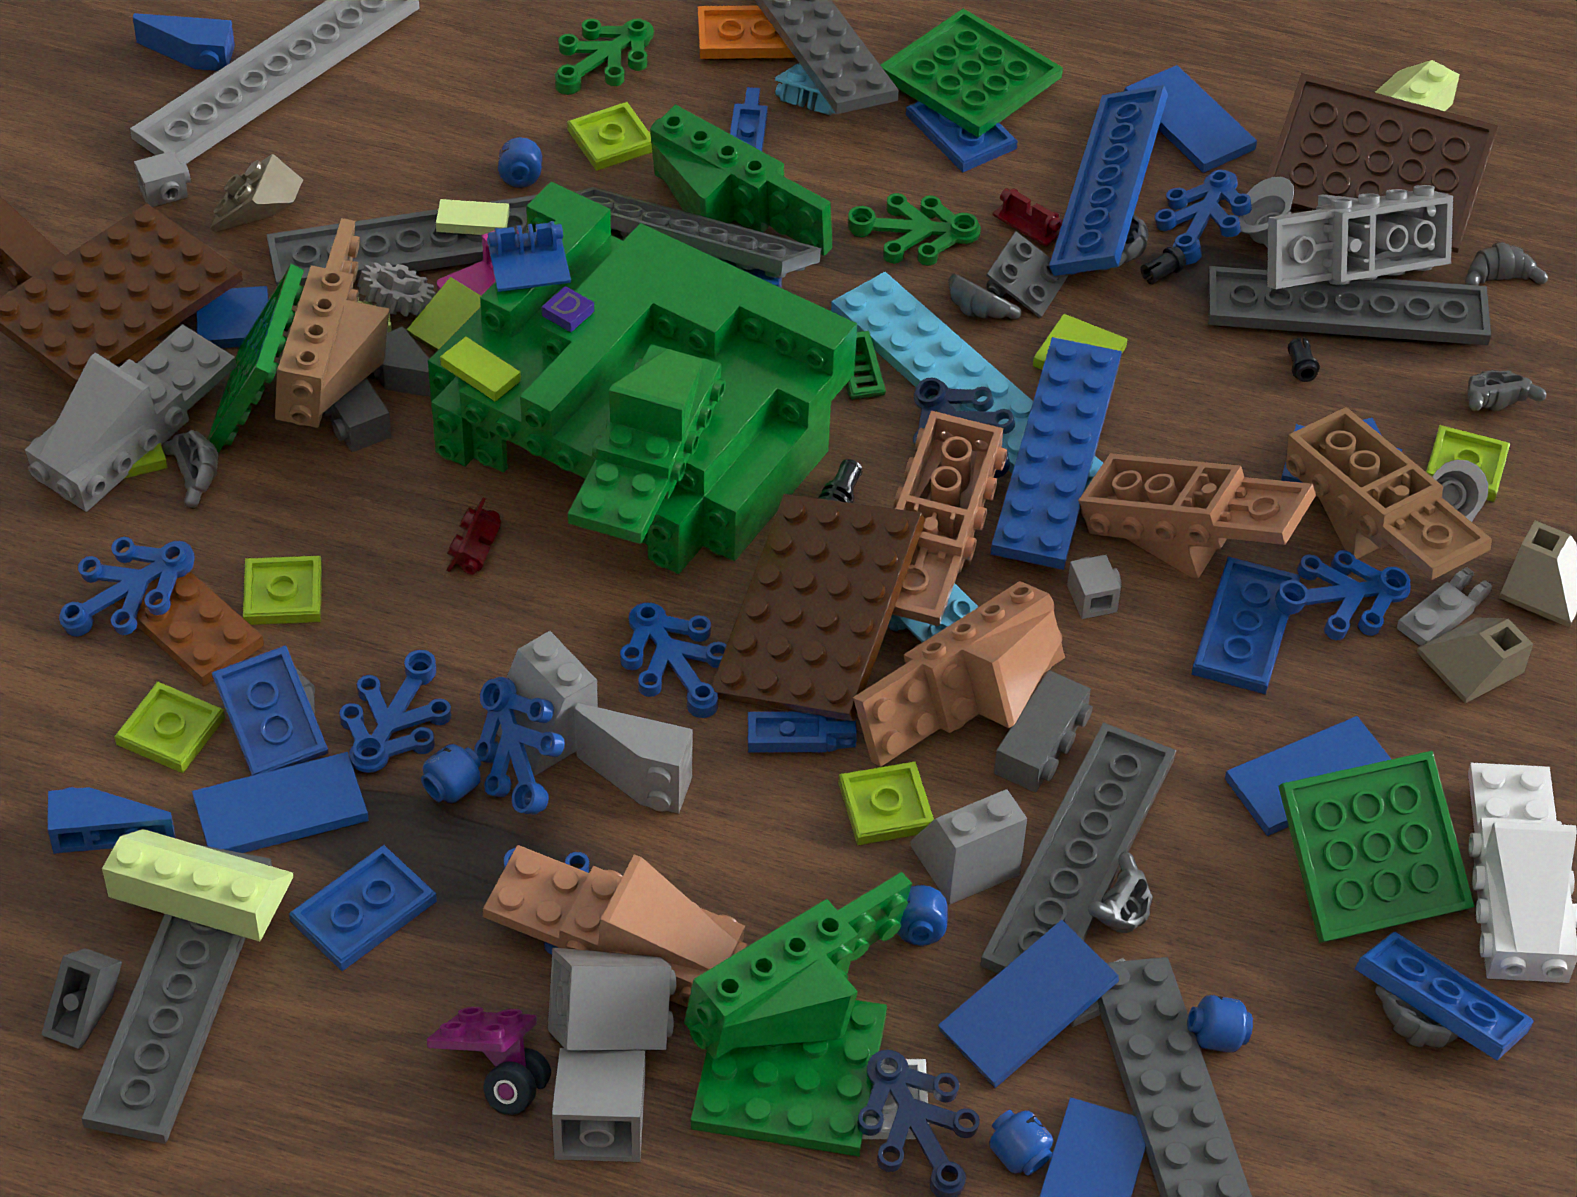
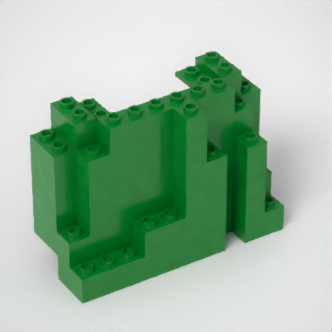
[428,182,857,574]

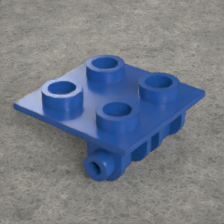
[487,221,571,292]

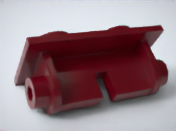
[992,188,1062,247]
[446,497,501,575]

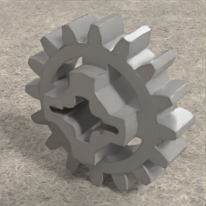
[357,263,435,316]

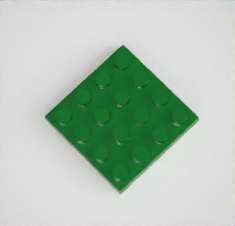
[880,8,1063,137]
[207,264,304,453]
[1278,751,1475,943]
[691,1000,887,1157]

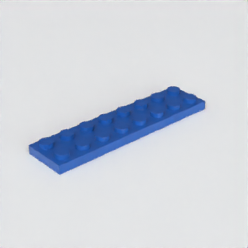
[1049,85,1168,276]
[991,337,1122,570]

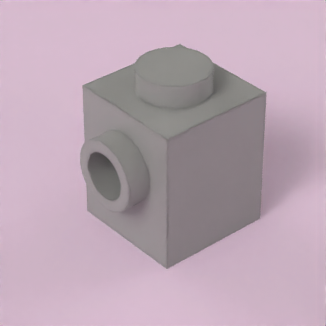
[134,151,191,207]
[1067,555,1121,619]

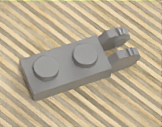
[1397,567,1492,646]

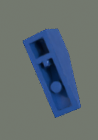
[132,13,235,71]
[48,787,176,854]

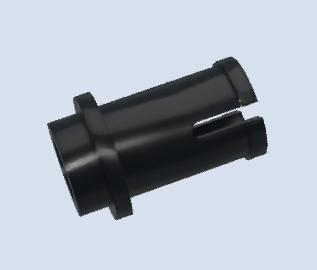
[1140,247,1186,285]
[1287,338,1320,382]

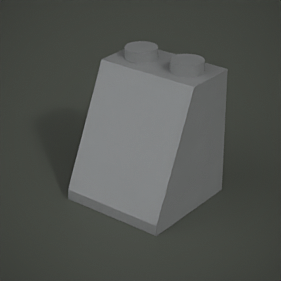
[497,631,598,776]
[910,789,1027,905]
[548,948,676,1050]
[552,1048,645,1162]

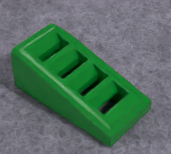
[845,330,886,400]

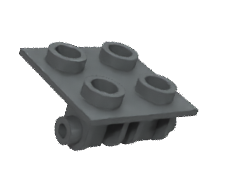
[986,231,1069,318]

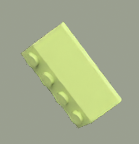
[1375,60,1460,111]
[102,829,293,942]

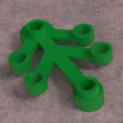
[555,19,654,95]
[848,193,981,266]

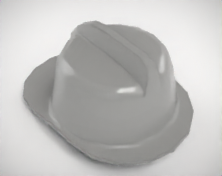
[1239,177,1294,248]
[1432,460,1488,522]

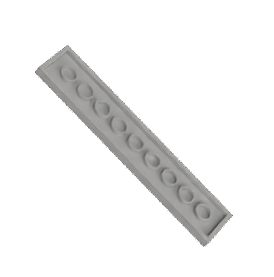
[130,0,420,164]

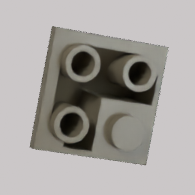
[210,154,303,232]
[1499,520,1577,628]
[1417,617,1533,703]

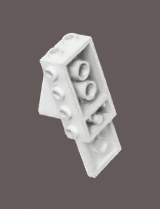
[1468,763,1577,983]

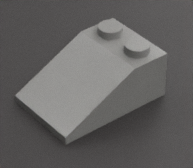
[575,703,693,814]

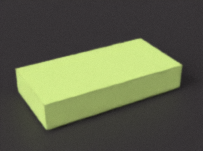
[436,199,509,235]

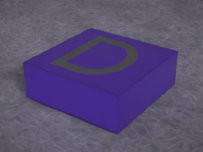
[542,286,594,332]

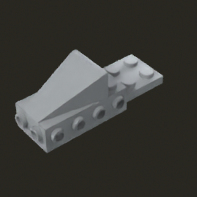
[1267,185,1453,289]
[25,324,237,512]

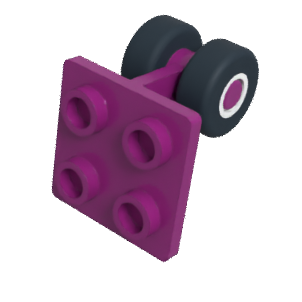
[427,1007,552,1115]

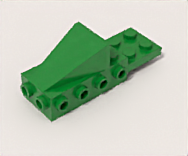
[650,104,833,256]
[568,344,725,544]
[684,872,912,1060]

